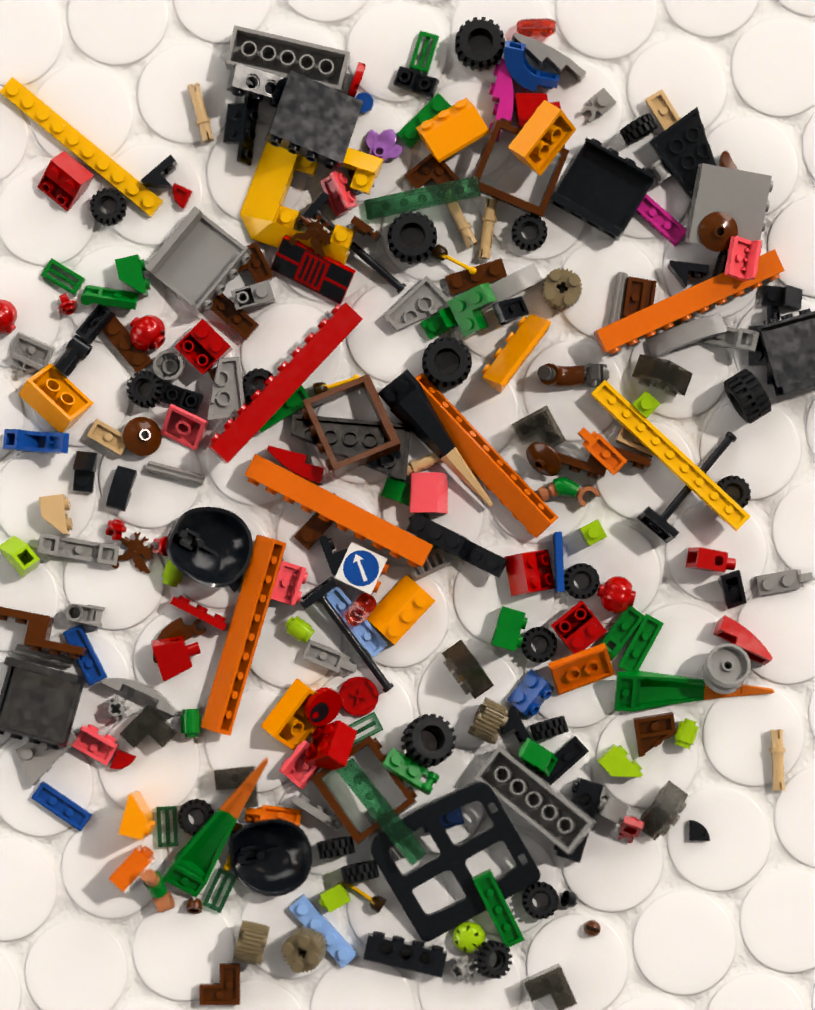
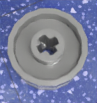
[702,643,751,694]

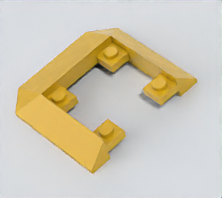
[240,141,384,265]

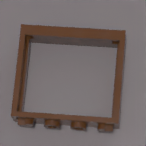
[467,118,570,217]
[301,374,401,477]
[311,736,417,845]

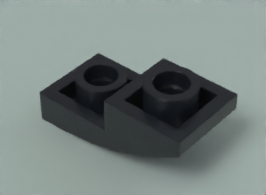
[393,66,439,99]
[159,382,204,414]
[106,466,137,512]

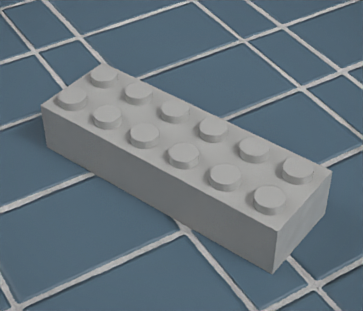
[225,25,350,92]
[474,746,596,854]

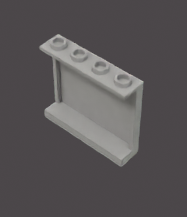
[684,163,773,250]
[145,206,252,314]

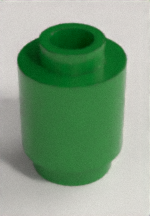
[180,709,201,738]

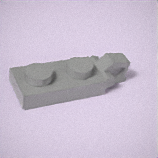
[755,569,813,596]
[302,639,358,674]
[291,794,342,831]

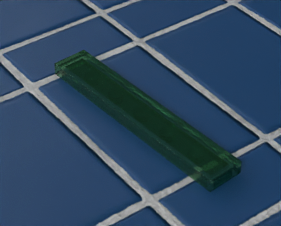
[364,176,481,220]
[337,758,428,866]

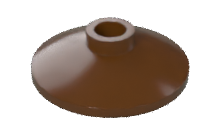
[698,212,738,252]
[123,417,162,456]
[526,442,562,476]

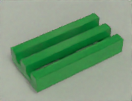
[409,31,439,75]
[41,258,86,296]

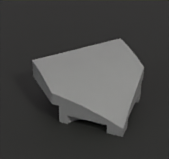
[9,332,55,377]

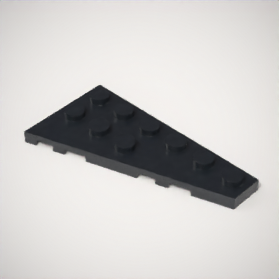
[649,107,716,201]
[291,414,411,483]

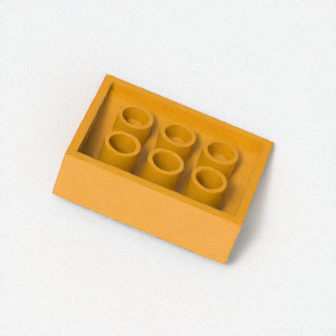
[481,314,552,393]

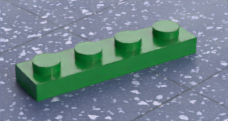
[472,869,524,948]

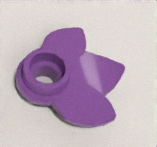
[366,129,403,162]

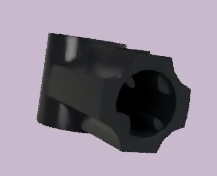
[54,335,93,377]

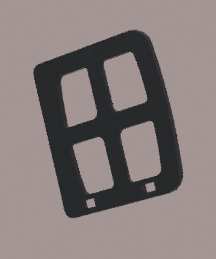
[371,782,541,941]

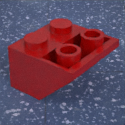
[37,151,94,212]
[175,319,232,375]
[504,549,555,596]
[551,600,607,654]
[304,720,357,770]

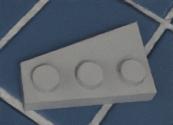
[383,276,449,331]
[206,356,245,421]
[16,729,77,786]

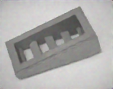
[406,547,450,582]

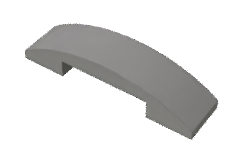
[481,264,543,313]
[646,313,728,359]
[680,318,760,352]
[37,533,120,566]
[101,678,177,716]

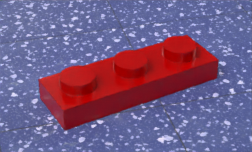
[170,595,228,631]

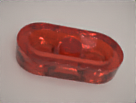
[517,18,556,37]
[345,593,376,626]

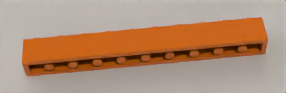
[593,249,785,355]
[416,373,559,538]
[245,454,433,568]
[200,535,287,736]

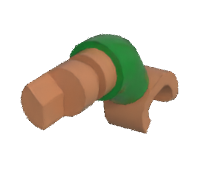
[534,477,600,507]
[139,869,175,913]

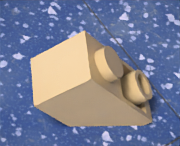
[39,494,73,535]

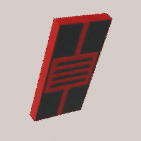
[270,235,356,305]

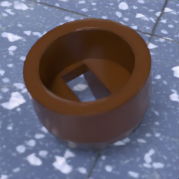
[186,898,202,914]
[584,920,600,937]

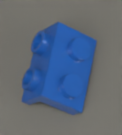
[507,669,554,719]

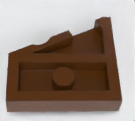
[633,712,676,757]

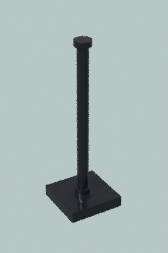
[296,191,406,294]
[637,431,737,543]
[299,577,394,693]

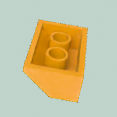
[416,98,490,163]
[508,100,576,176]
[18,363,93,433]
[366,575,435,645]
[261,678,317,751]
[118,791,156,840]

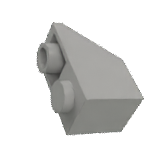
[231,280,276,311]
[597,794,629,825]

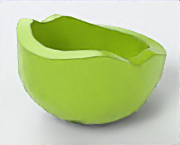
[453,921,486,954]

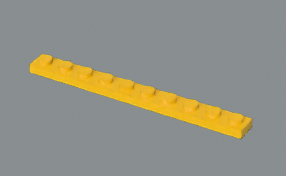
[0,77,164,217]
[591,380,751,531]

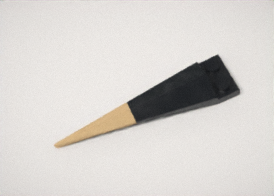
[378,369,493,507]

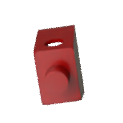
[514,93,561,127]
[685,547,736,572]
[151,636,201,681]

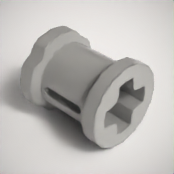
[648,159,672,186]

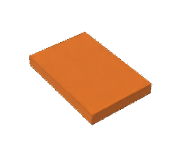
[548,643,615,695]

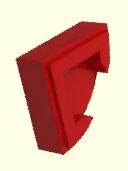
[173,183,193,210]
[110,749,136,769]

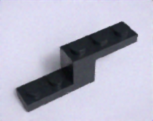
[406,513,508,578]

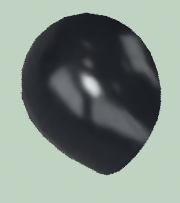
[166,507,253,587]
[228,819,312,896]

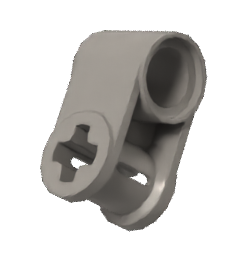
[65,604,105,627]

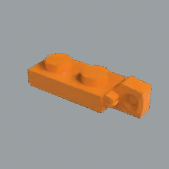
[577,427,627,476]
[245,805,302,827]

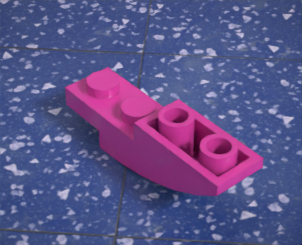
[488,58,514,142]

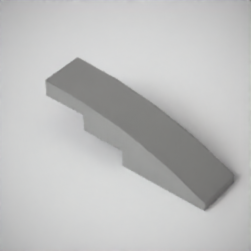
[512,33,586,82]

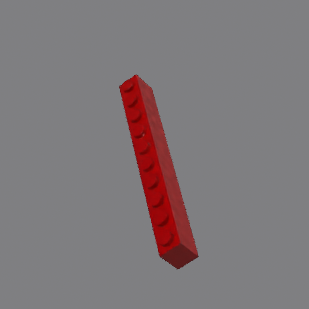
[208,303,363,464]

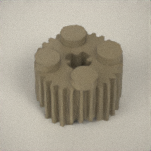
[541,268,582,311]
[468,697,509,744]
[233,920,270,966]
[281,926,327,973]

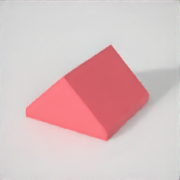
[160,404,209,451]
[410,472,448,514]

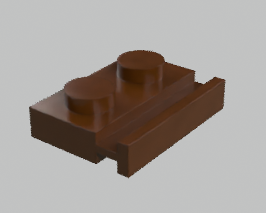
[351,216,381,241]
[622,276,657,317]

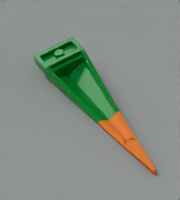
[614,670,774,712]
[162,758,268,897]

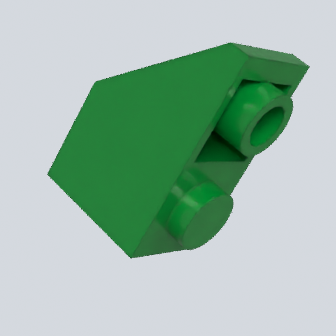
[115,254,151,296]
[518,738,558,777]

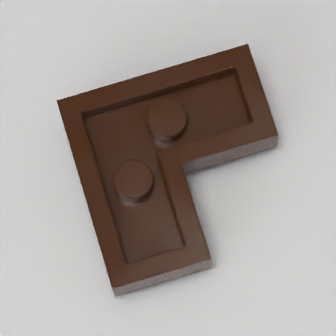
[404,153,460,193]
[237,242,275,283]
[199,963,240,1005]

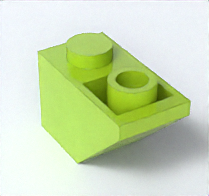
[0,536,40,578]
[596,744,643,777]

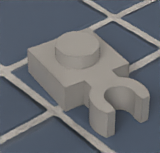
[580,88,616,123]

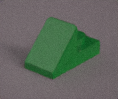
[421,307,458,340]
[381,477,410,507]

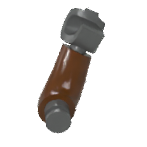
[537,363,609,388]

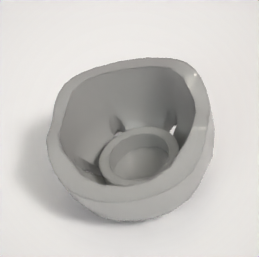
[153,349,185,381]

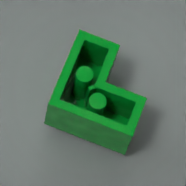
[447,283,497,337]
[490,606,528,652]

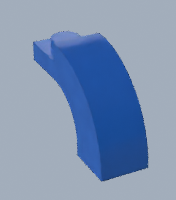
[504,40,560,92]
[3,429,69,454]

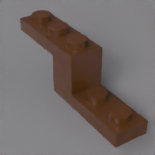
[557,446,652,480]
[0,607,88,659]

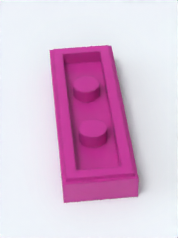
[636,194,687,247]

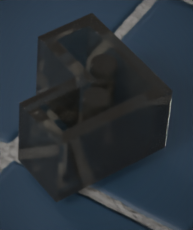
[632,354,693,397]
[511,405,566,448]
[442,640,494,699]
[120,705,179,748]
[214,765,260,808]
[639,781,688,840]
[523,963,577,1010]

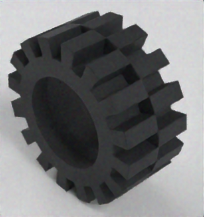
[619,113,658,146]
[90,188,127,226]
[511,213,547,251]
[242,368,274,402]
[126,370,166,408]
[717,475,751,508]
[564,563,600,599]
[521,627,558,663]
[530,716,569,741]
[177,799,214,836]
[317,836,355,859]
[341,860,379,884]
[522,881,559,919]
[473,940,512,979]

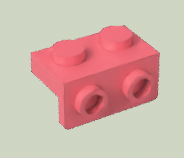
[319,171,358,217]
[724,235,762,281]
[270,561,308,606]
[72,724,119,766]
[279,740,321,790]

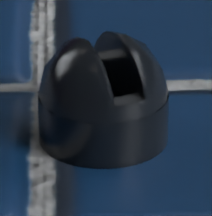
[561,890,578,908]

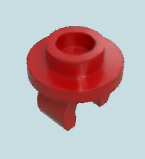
[58,293,78,315]
[106,519,127,541]
[153,536,168,556]

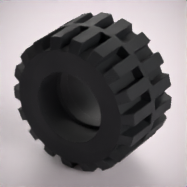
[455,17,505,71]
[387,211,437,264]
[422,336,472,389]
[724,369,771,424]
[401,714,456,768]

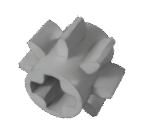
[104,696,130,721]
[451,955,476,981]

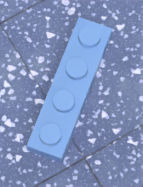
[326,585,388,658]
[289,894,358,968]

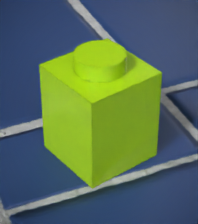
[632,390,660,418]
[579,519,607,547]
[319,881,351,913]

